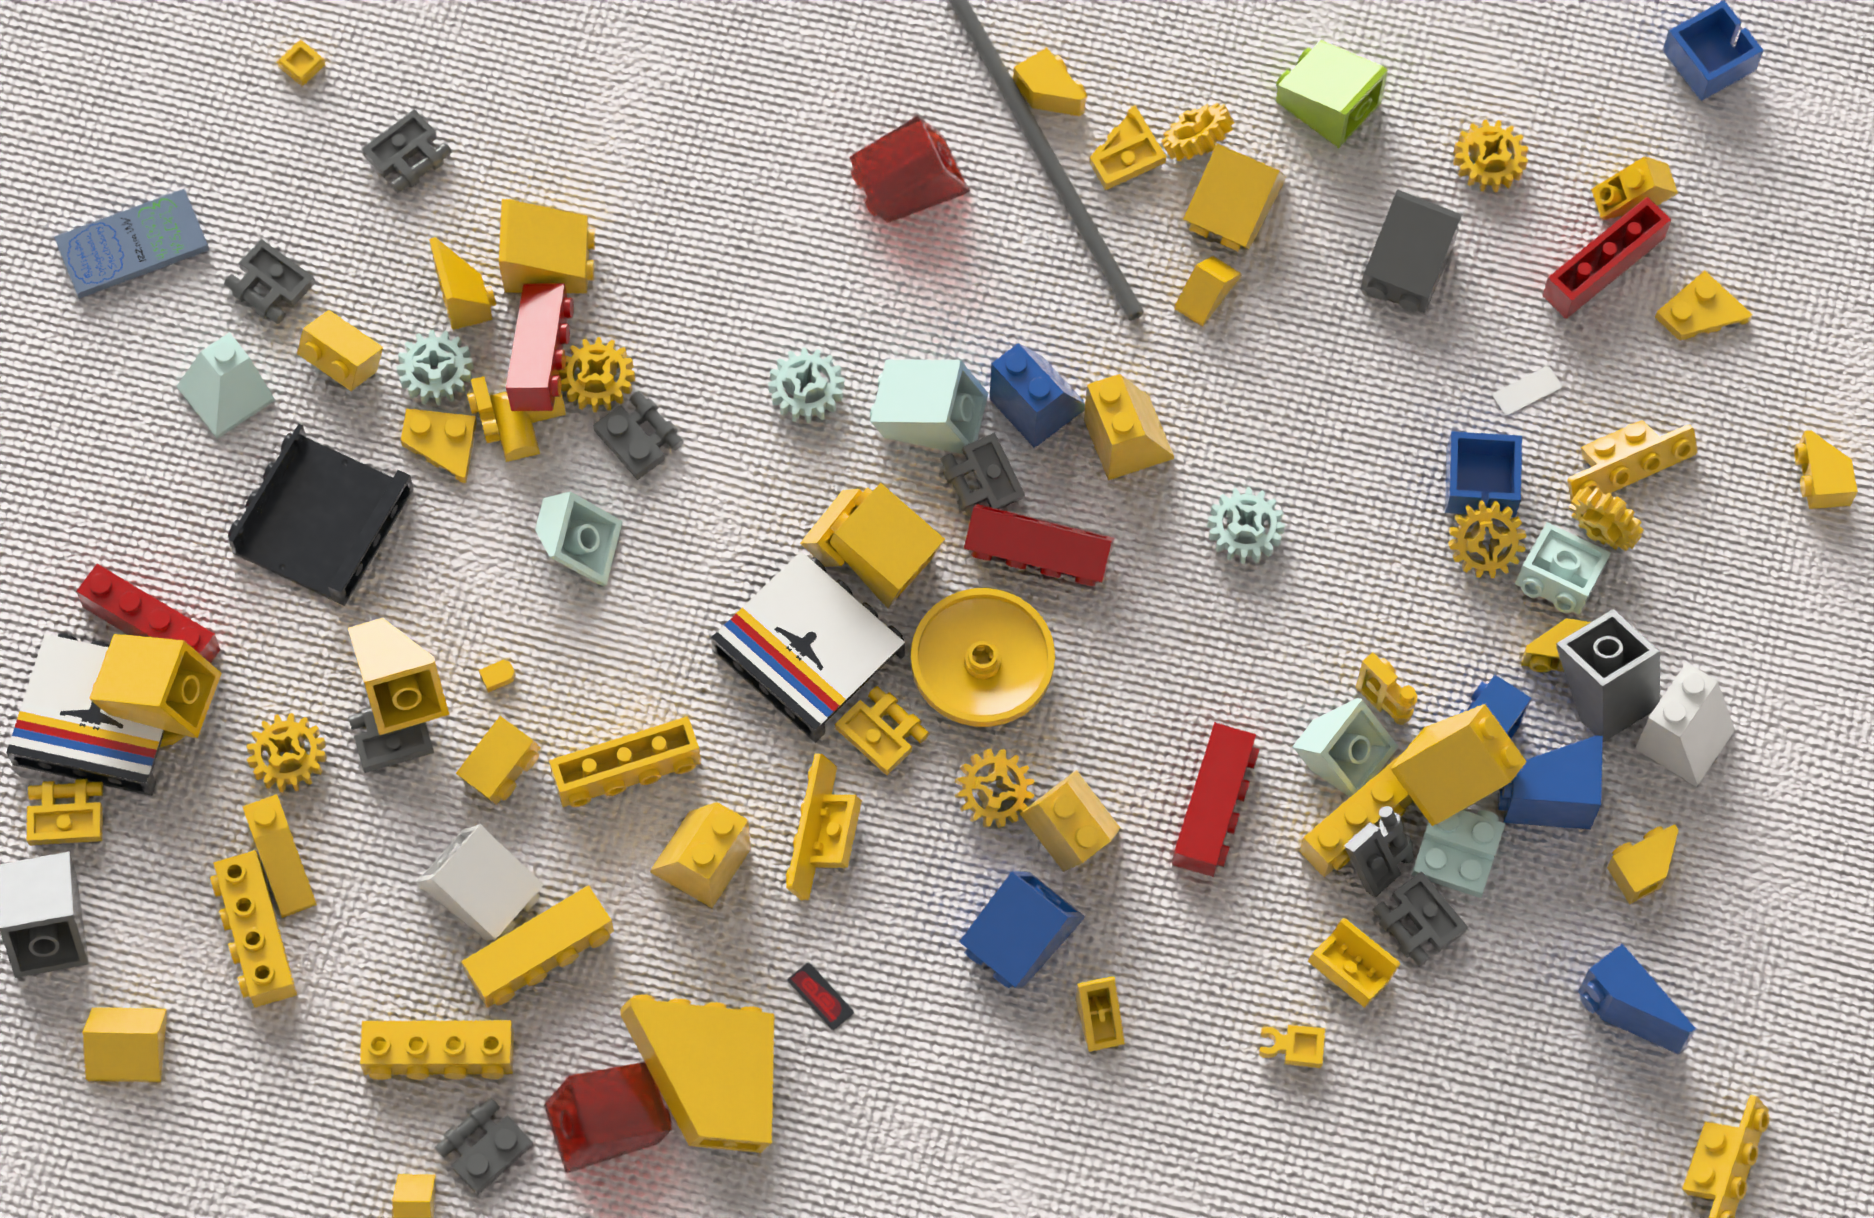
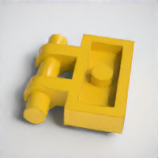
[1355,652,1417,725]
[835,686,930,775]
[26,779,103,846]

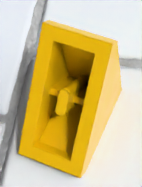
[1174,256,1242,327]
[1075,976,1125,1052]
[392,1174,436,1218]

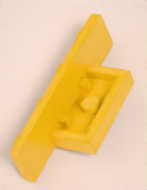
[1567,420,1698,501]
[786,754,862,901]
[1682,1095,1770,1218]

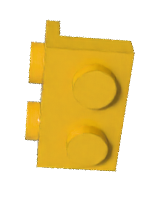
[1307,918,1400,1008]

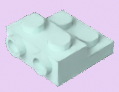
[1515,522,1611,615]
[1411,810,1505,898]

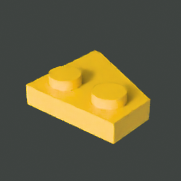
[1089,105,1166,191]
[1654,270,1753,341]
[401,408,477,483]

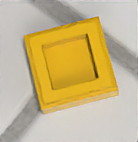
[277,39,326,87]

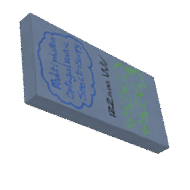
[54,188,209,299]

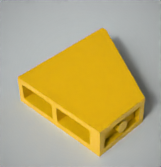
[620,994,774,1153]

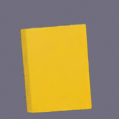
[83,1007,167,1082]

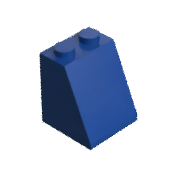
[989,343,1085,448]
[1498,736,1603,830]
[959,872,1085,989]

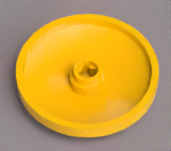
[911,588,1055,727]

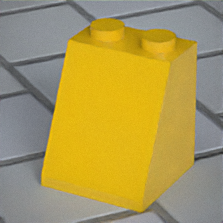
[1183,143,1287,252]
[499,199,596,293]
[1084,374,1174,480]
[829,482,945,608]
[348,618,450,735]
[89,634,222,738]
[1390,704,1527,826]
[1020,770,1120,872]
[650,802,751,908]

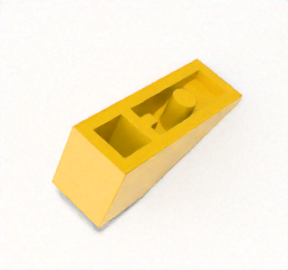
[242,794,317,918]

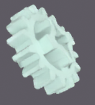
[396,330,474,405]
[768,347,844,423]
[1207,487,1285,564]

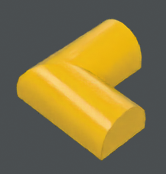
[490,391,566,462]

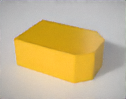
[479,660,516,693]

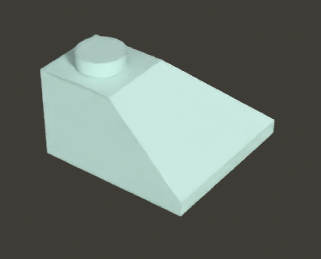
[177,332,275,439]
[535,491,623,586]
[1293,698,1399,797]

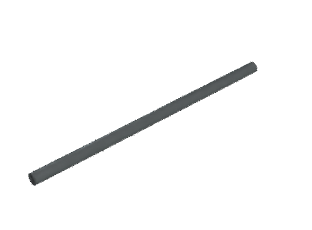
[949,0,1144,321]

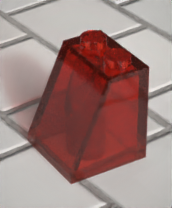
[849,115,970,223]
[544,1062,672,1173]

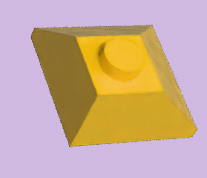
[429,237,496,330]

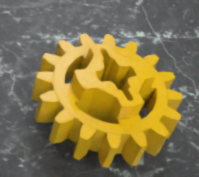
[1161,103,1235,161]
[1453,119,1528,192]
[559,337,635,413]
[1569,487,1644,551]
[1448,500,1527,579]
[246,713,327,793]
[955,749,1034,828]

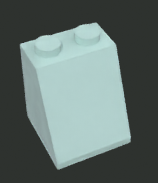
[870,360,988,454]

